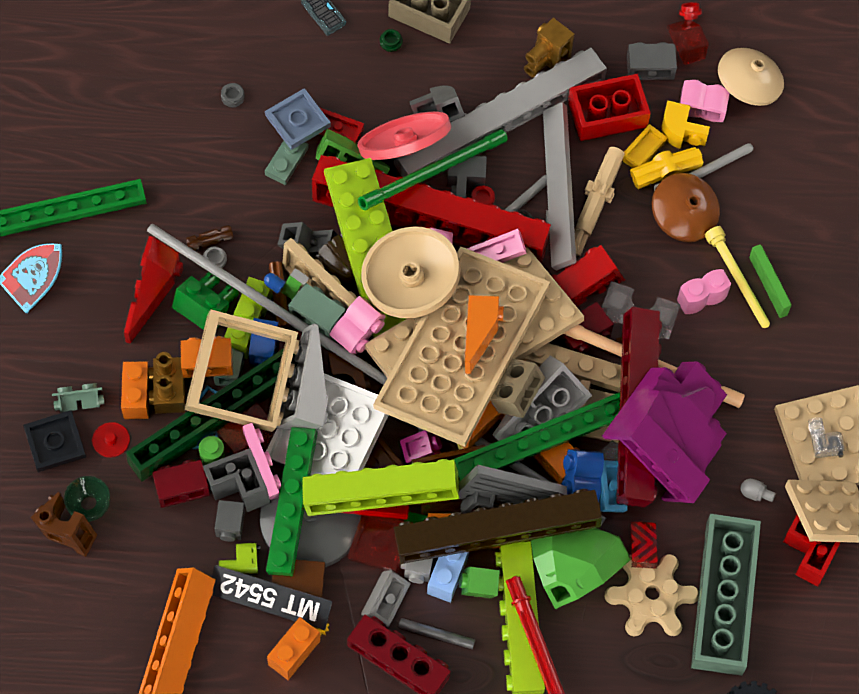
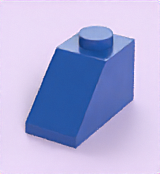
[249,318,279,367]

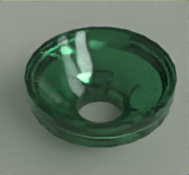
[64,476,111,522]

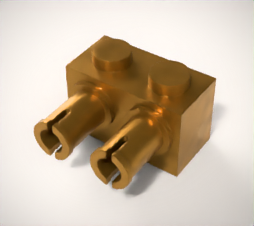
[524,18,574,78]
[149,352,185,414]

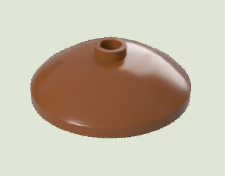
[652,173,720,242]

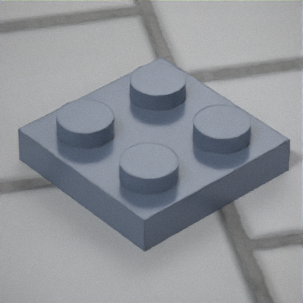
[265,88,331,150]

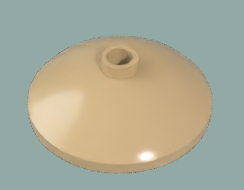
[718,48,784,106]

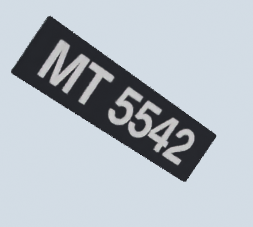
[212,565,332,630]

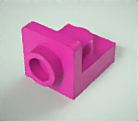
[400,430,442,465]

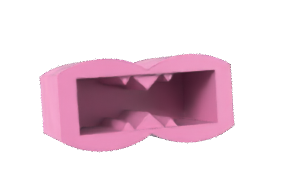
[679,80,730,122]
[677,269,731,314]
[329,296,386,354]

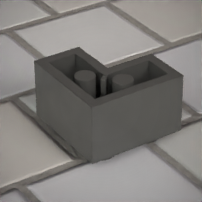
[203,448,271,512]

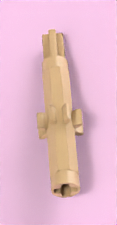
[575,147,625,256]

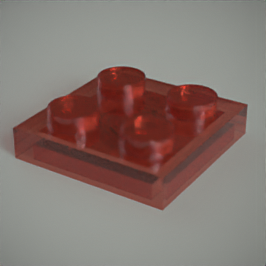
[348,515,406,573]

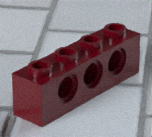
[347,614,451,694]

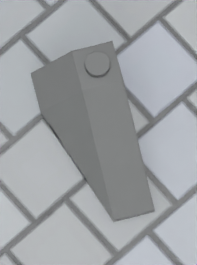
[276,324,328,430]
[492,355,592,441]

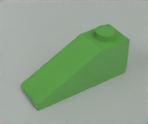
[316,129,390,174]

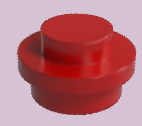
[679,2,702,20]

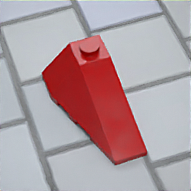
[124,236,183,344]

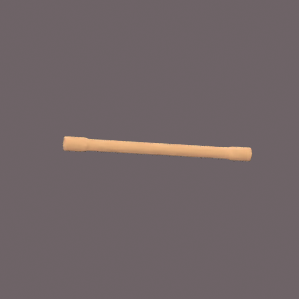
[564,324,745,408]

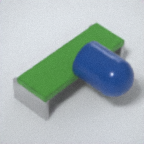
[264,268,309,300]

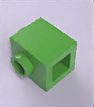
[459,567,500,598]

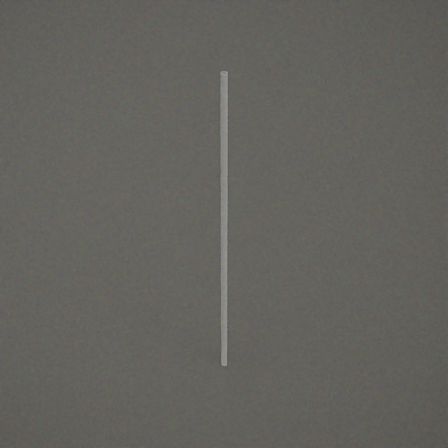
[147,223,606,525]

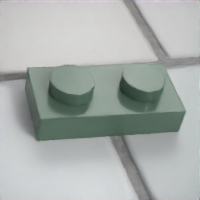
[265,141,308,185]

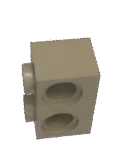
[490,358,545,418]

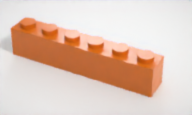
[139,567,216,694]

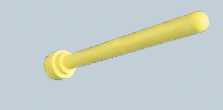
[704,226,770,328]

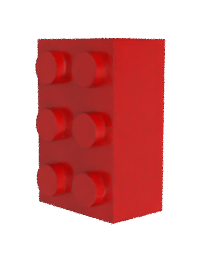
[568,73,651,141]

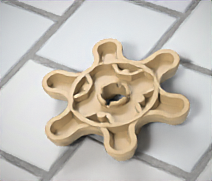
[604,554,699,637]

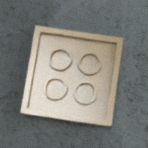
[785,480,859,543]

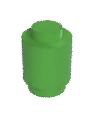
[199,436,225,465]

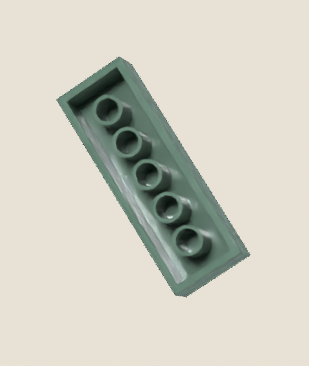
[691,514,761,676]

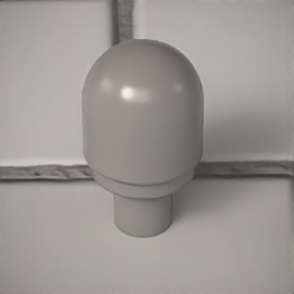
[741,478,776,502]

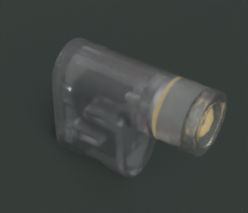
[808,418,845,458]

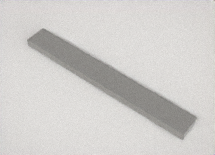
[543,102,576,271]

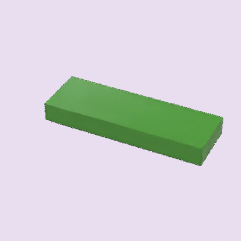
[749,245,792,318]

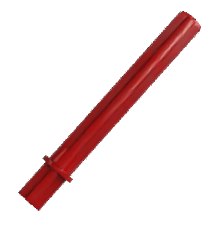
[505,576,565,694]

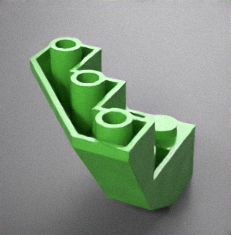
[531,528,631,609]

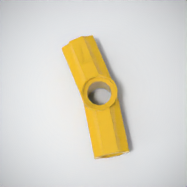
[630,147,703,189]

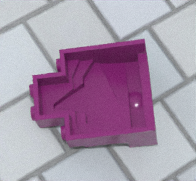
[602,361,727,503]

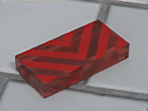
[630,522,658,569]

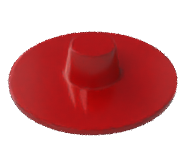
[92,422,130,457]

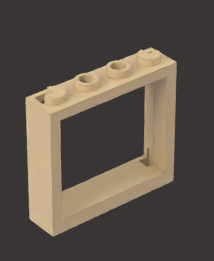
[185,310,300,432]

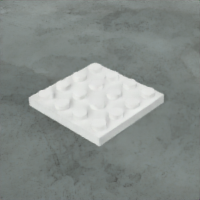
[266,373,389,476]

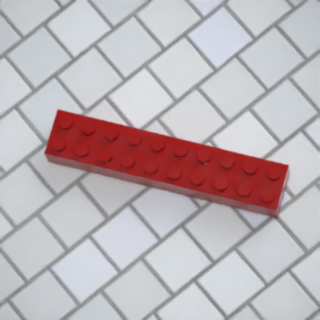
[312,155,551,264]

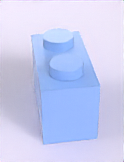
[427,552,469,603]

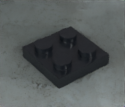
[23,410,86,472]

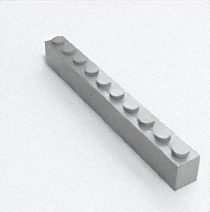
[393,48,607,177]

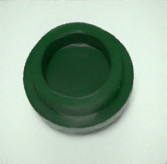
[380,29,403,52]

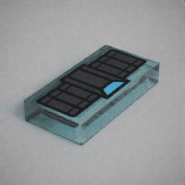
[301,0,346,36]

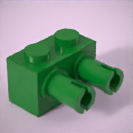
[172,272,239,330]

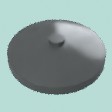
[260,480,361,567]

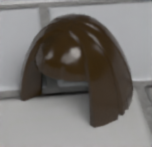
[314,233,357,287]

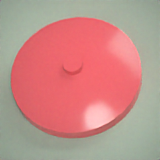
[357,112,451,160]

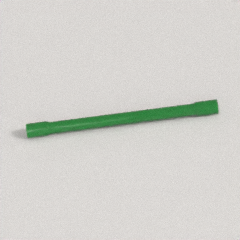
[358,129,508,210]

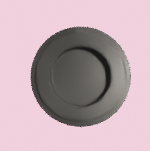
[221,83,245,107]

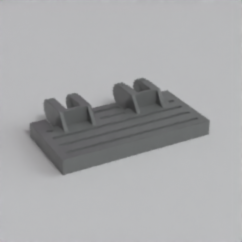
[459,465,567,513]

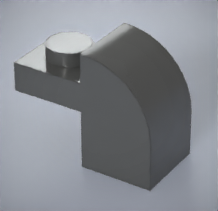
[409,86,465,122]
[447,156,487,198]
[278,222,338,259]

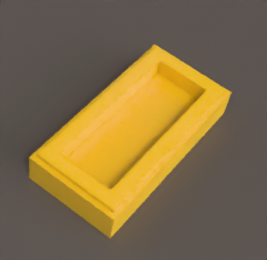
[622,124,668,168]

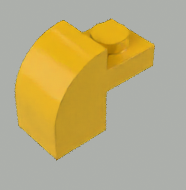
[662,101,710,149]

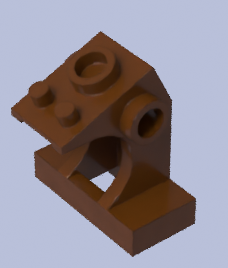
[31,492,97,557]

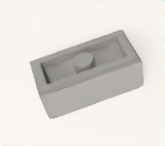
[361,570,411,627]

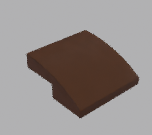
[272,560,326,598]

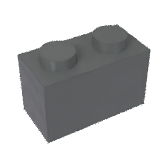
[627,42,677,80]

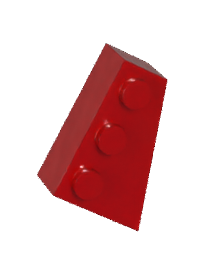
[552,245,625,307]

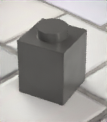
[215,500,245,542]

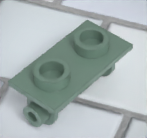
[52,383,105,413]

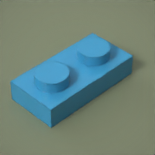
[600,460,628,512]

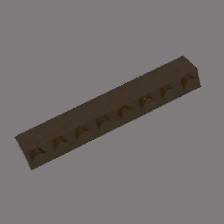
[394,489,602,564]

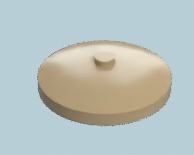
[361,227,461,318]

